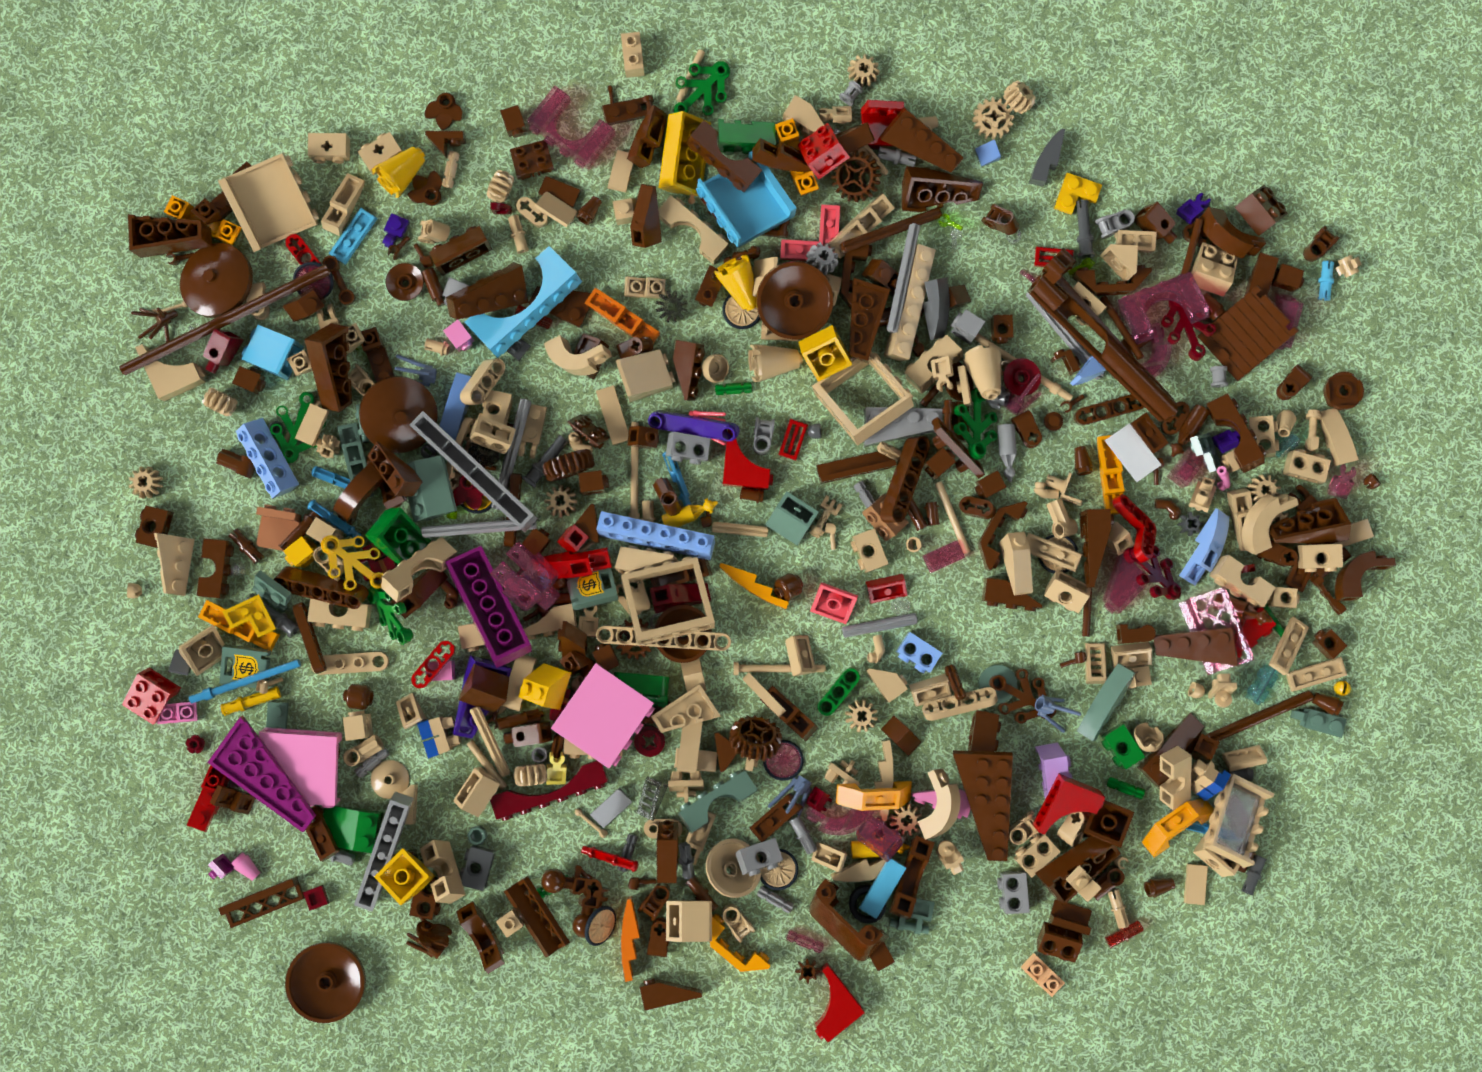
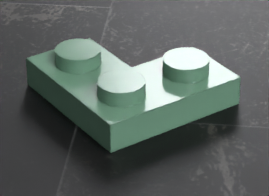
[1190,433,1222,473]

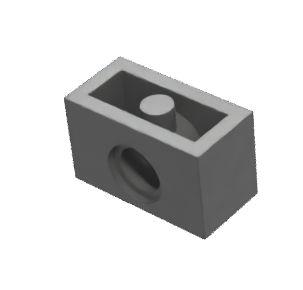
[459,845,496,891]

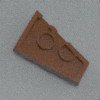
[529,286,591,328]

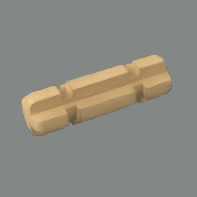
[442,151,460,189]
[877,442,901,461]

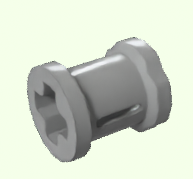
[839,80,864,106]
[1210,366,1228,388]

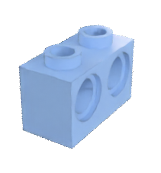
[896,632,943,674]

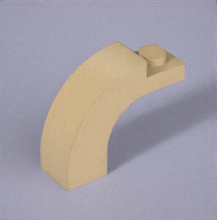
[544,335,612,376]
[1242,494,1299,555]
[918,769,960,840]

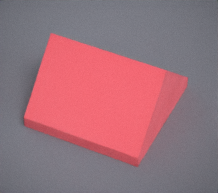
[810,582,858,624]

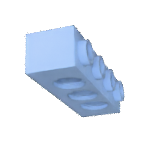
[236,418,299,499]

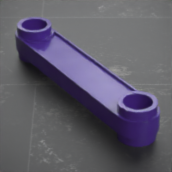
[648,410,740,442]

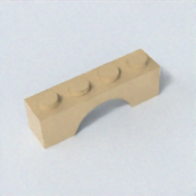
[658,195,729,265]
[381,537,457,602]

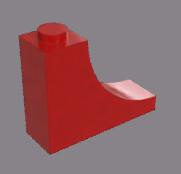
[723,429,774,490]
[1033,773,1105,835]
[815,963,865,1042]

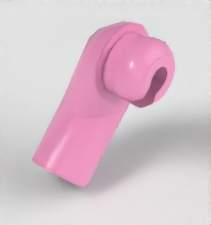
[1217,466,1231,491]

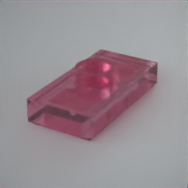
[922,540,965,573]

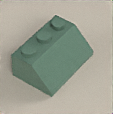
[408,455,457,522]

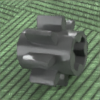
[986,386,1010,410]
[1177,512,1203,536]

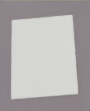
[1104,423,1161,482]

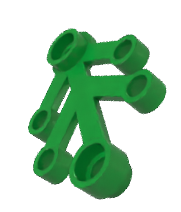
[673,61,730,116]
[954,388,998,460]
[270,392,326,463]
[367,586,414,645]

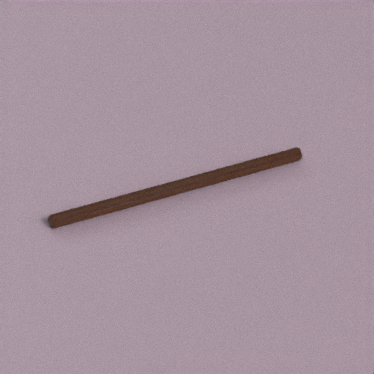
[119,265,331,375]

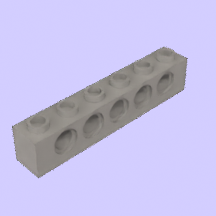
[354,792,414,912]

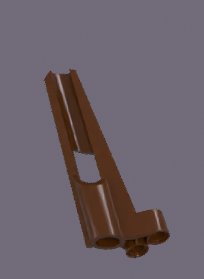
[1028,248,1177,422]

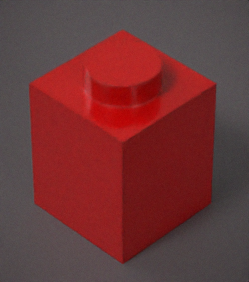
[556,524,589,554]

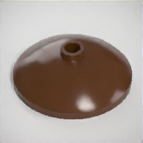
[655,605,712,663]

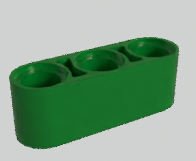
[817,668,860,716]
[614,672,670,696]

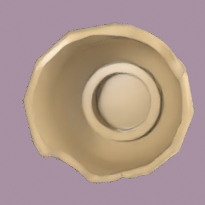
[701,354,729,383]
[1134,722,1164,752]

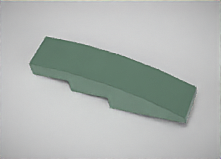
[337,423,374,497]
[1077,663,1136,741]

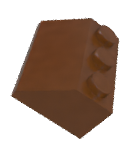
[429,226,493,276]

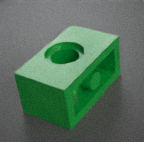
[1101,723,1145,770]

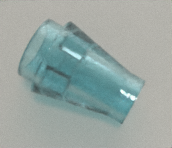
[1275,432,1301,459]

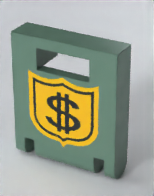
[566,568,619,610]
[219,644,271,688]

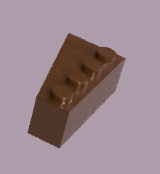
[880,107,963,173]
[128,214,212,258]
[446,262,529,320]
[304,323,352,412]
[1035,836,1121,906]

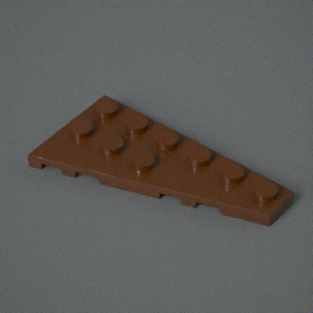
[953,750,1013,861]

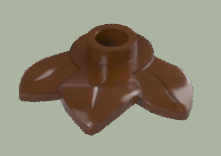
[425,93,462,130]
[407,171,442,206]
[416,921,452,949]

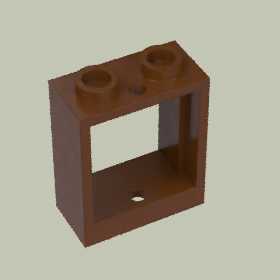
[657,820,678,883]

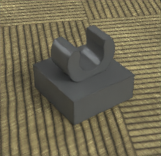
[506,339,531,361]

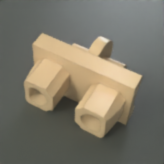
[1189,477,1217,513]
[1208,674,1237,708]
[824,760,860,786]
[668,771,704,803]
[936,840,964,875]

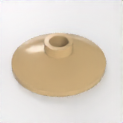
[371,760,409,799]

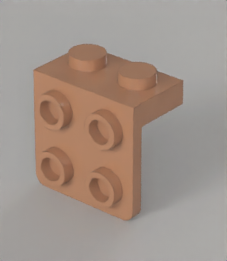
[256,504,302,551]

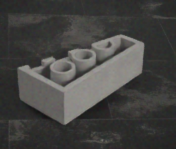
[863,407,943,448]

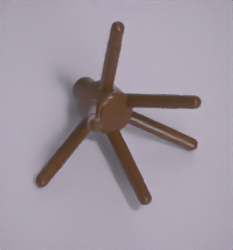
[131,307,178,342]

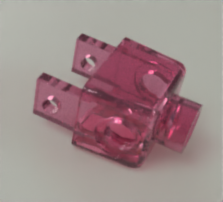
[490,541,561,611]

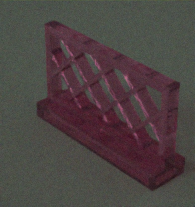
[1179,586,1254,675]

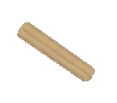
[712,522,768,537]

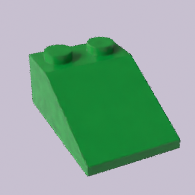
[365,507,431,564]
[323,805,383,853]

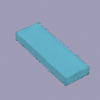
[329,208,377,265]
[859,857,906,919]

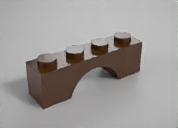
[686,120,762,192]
[1206,393,1266,473]
[888,836,935,919]

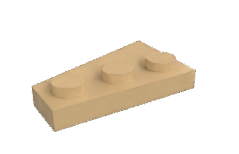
[154,533,195,596]
[651,684,721,733]

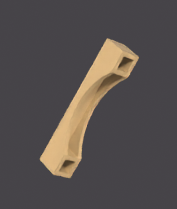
[884,244,936,361]
[457,603,578,652]

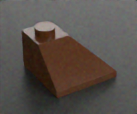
[1083,800,1135,848]

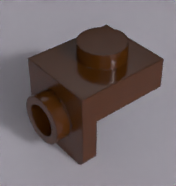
[1050,349,1081,376]

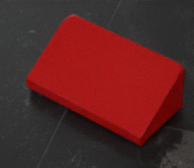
[866,574,908,604]

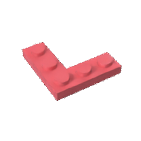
[780,204,840,261]

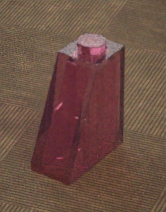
[1274,293,1304,350]
[1102,553,1147,614]

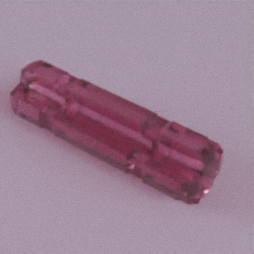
[786,930,824,953]

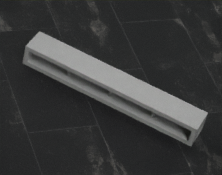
[410,411,538,533]

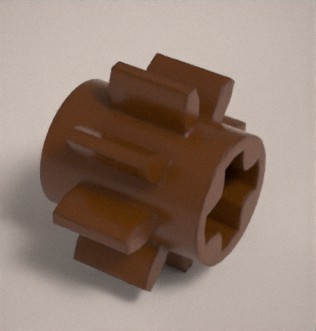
[795,957,820,984]

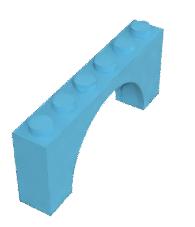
[465,246,582,358]

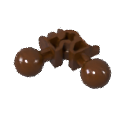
[541,865,610,938]

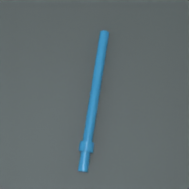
[189,659,301,704]

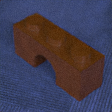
[197,538,234,599]

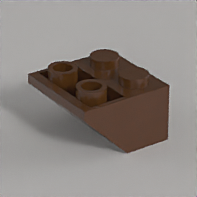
[1235,185,1288,237]

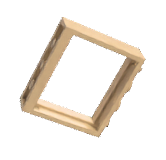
[812,351,914,446]
[621,557,715,646]

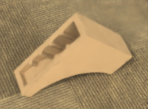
[135,344,206,401]

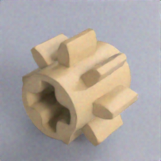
[1336,255,1362,278]
[316,434,341,458]

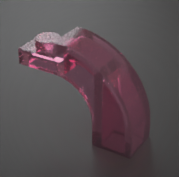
[1141,322,1172,378]
[805,805,875,835]

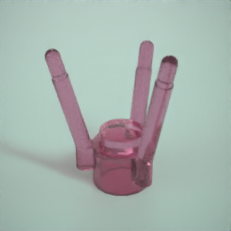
[1005,374,1041,415]

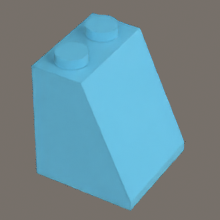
[242,325,304,381]

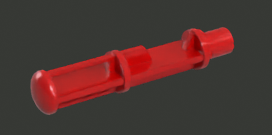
[581,846,639,872]

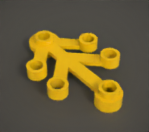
[321,535,383,591]

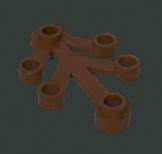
[989,668,1056,724]

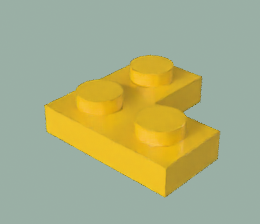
[1054,173,1102,215]
[222,594,276,638]

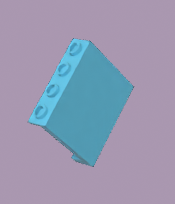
[696,151,797,248]

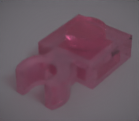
[1327,464,1356,499]

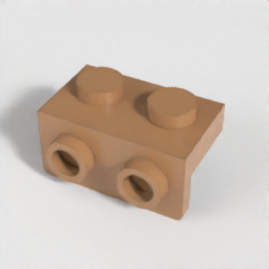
[862,493,909,541]

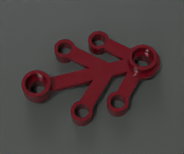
[1161,293,1216,361]
[1123,546,1181,600]

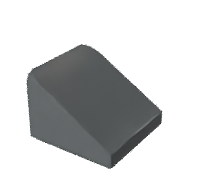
[169,649,191,676]

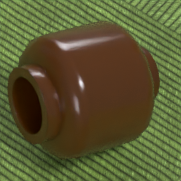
[774,573,803,601]
[343,684,374,710]

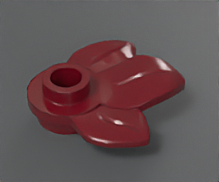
[453,475,485,511]

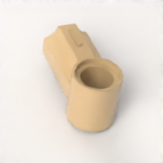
[1046,499,1078,539]
[343,734,384,766]

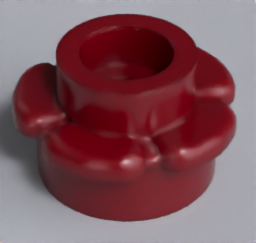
[186,735,205,754]

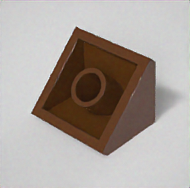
[458,664,510,713]

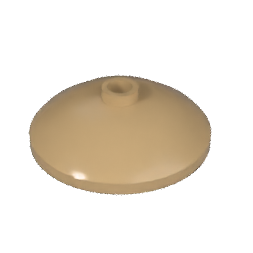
[706,839,761,898]

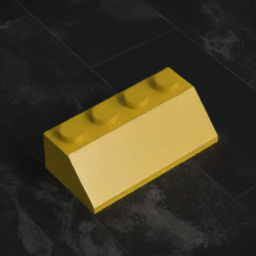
[658,111,711,196]

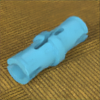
[1318,261,1335,301]

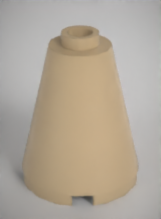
[748,344,803,382]
[963,345,1001,400]

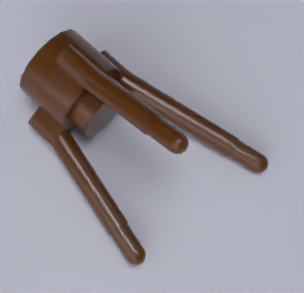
[406,917,446,959]

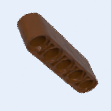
[880,436,930,523]
[273,566,369,609]

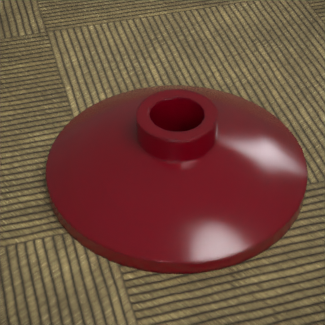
[1003,358,1041,396]

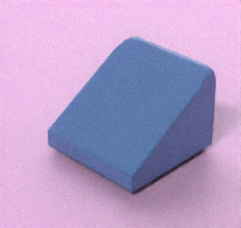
[975,140,1001,167]

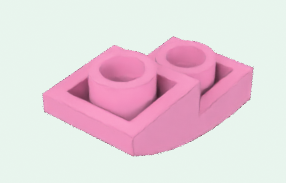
[157,702,198,724]

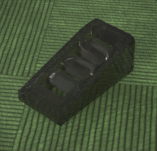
[637,776,668,821]

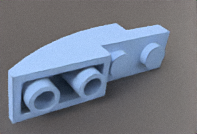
[1179,508,1230,586]

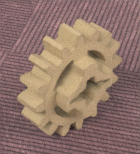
[972,97,1014,140]

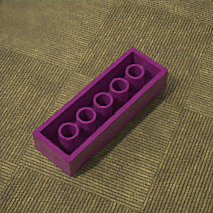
[446,546,532,668]

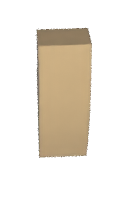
[321,173,365,236]
[1319,408,1359,466]
[1227,488,1252,551]
[830,856,888,882]

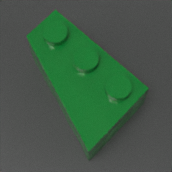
[718,119,776,155]

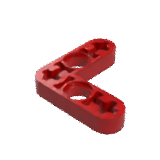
[1112,494,1157,563]

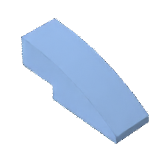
[1070,356,1106,386]

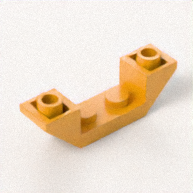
[775,118,819,196]
[164,195,241,245]
[836,781,912,811]
[1142,799,1214,858]
[710,913,771,972]

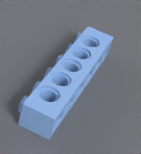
[596,511,715,560]

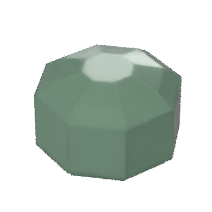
[467,826,488,846]

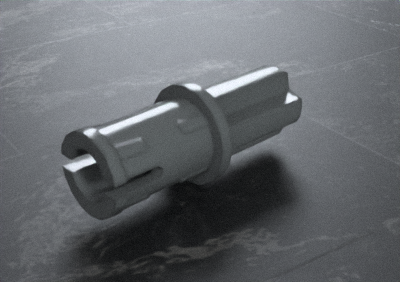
[679,842,695,879]

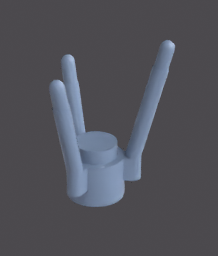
[395,354,437,387]
[1035,695,1081,733]
[768,775,812,816]

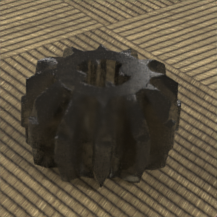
[655,291,687,323]
[468,442,501,468]

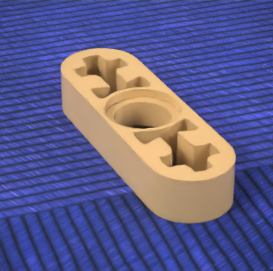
[742,672,786,718]

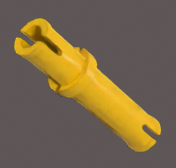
[220,686,281,716]

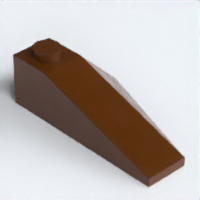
[902,166,983,212]
[1269,498,1352,544]
[1080,509,1114,588]

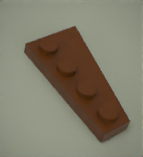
[849,278,890,362]
[1154,627,1239,666]

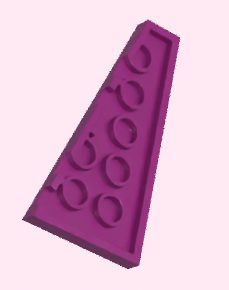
[207,715,316,832]

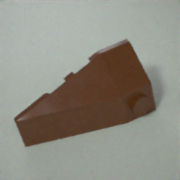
[1137,713,1204,790]

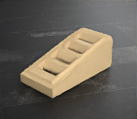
[1085,643,1107,684]

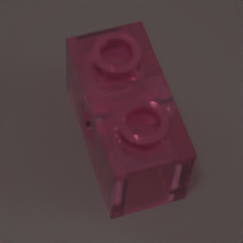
[856,815,902,862]

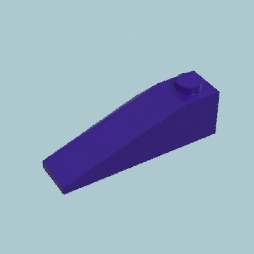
[453,655,512,738]

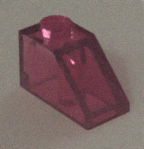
[1166,447,1204,488]

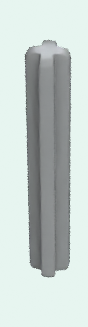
[842,613,918,638]

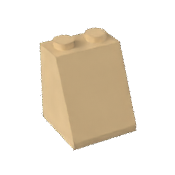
[615,349,675,402]

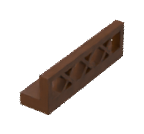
[816,451,896,484]
[218,876,305,928]
[504,876,570,957]

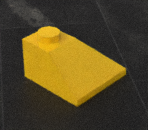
[374,848,435,906]

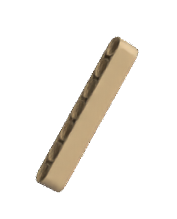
[596,625,731,651]

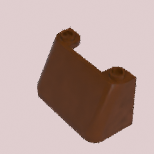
[809,878,889,961]

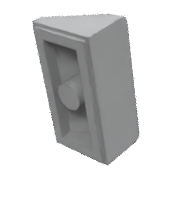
[590,787,632,828]

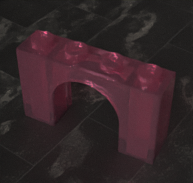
[527,85,616,170]
[1118,272,1209,345]

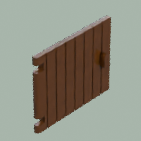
[1197,285,1299,381]

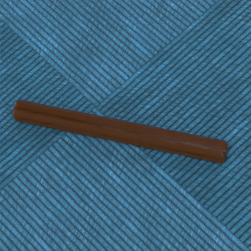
[840,207,942,253]
[1206,691,1314,741]

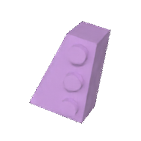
[1035,743,1073,799]

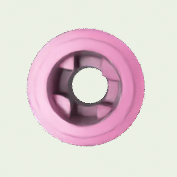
[231,852,261,881]

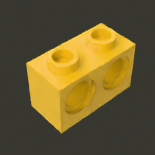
[283,536,323,568]

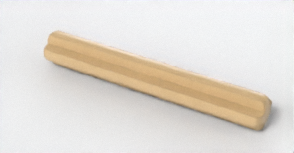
[470,706,510,777]

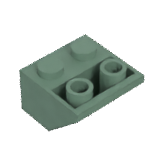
[765,491,819,546]

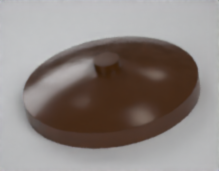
[180,243,253,318]
[756,261,833,340]
[359,376,438,453]
[285,942,366,1023]

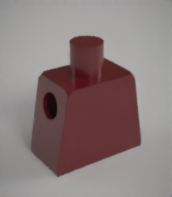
[203,329,244,374]

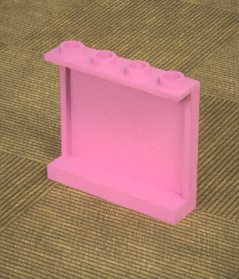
[551,663,655,768]
[258,727,342,808]

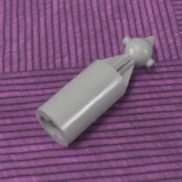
[997,424,1017,482]

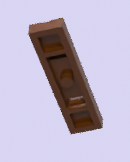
[931,417,985,479]

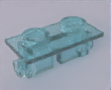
[1244,664,1279,706]

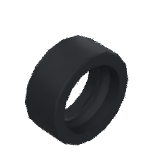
[849,885,887,924]

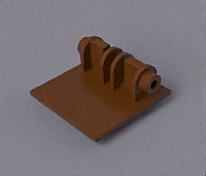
[510,139,554,180]
[567,414,610,449]

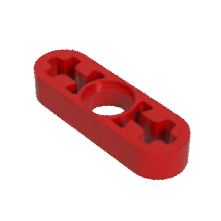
[285,234,327,282]
[411,641,456,688]

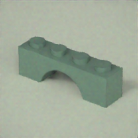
[678,770,758,834]

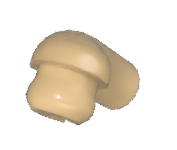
[568,432,593,454]
[867,635,885,663]

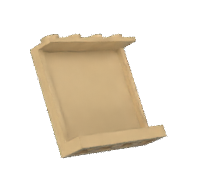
[218,152,320,252]

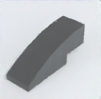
[1028,128,1065,187]
[923,277,950,340]

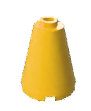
[372,147,425,198]
[714,255,756,311]

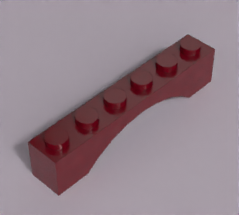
[490,760,609,821]

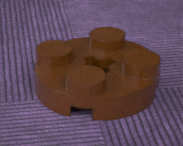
[1323,372,1364,410]

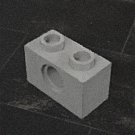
[735,838,783,877]

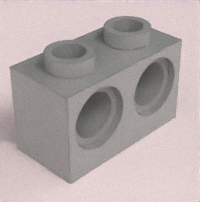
[951,310,985,344]
[666,432,711,465]
[997,871,1030,914]

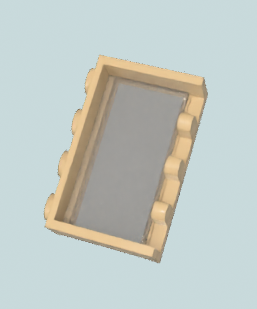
[1203,774,1274,868]

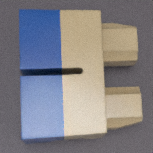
[417,716,462,759]
[1191,759,1231,801]

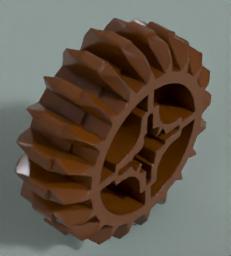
[831,150,882,202]
[543,449,595,482]
[729,714,782,762]

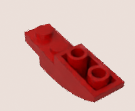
[532,547,612,579]
[187,765,230,833]

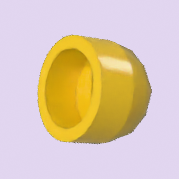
[1334,681,1351,696]

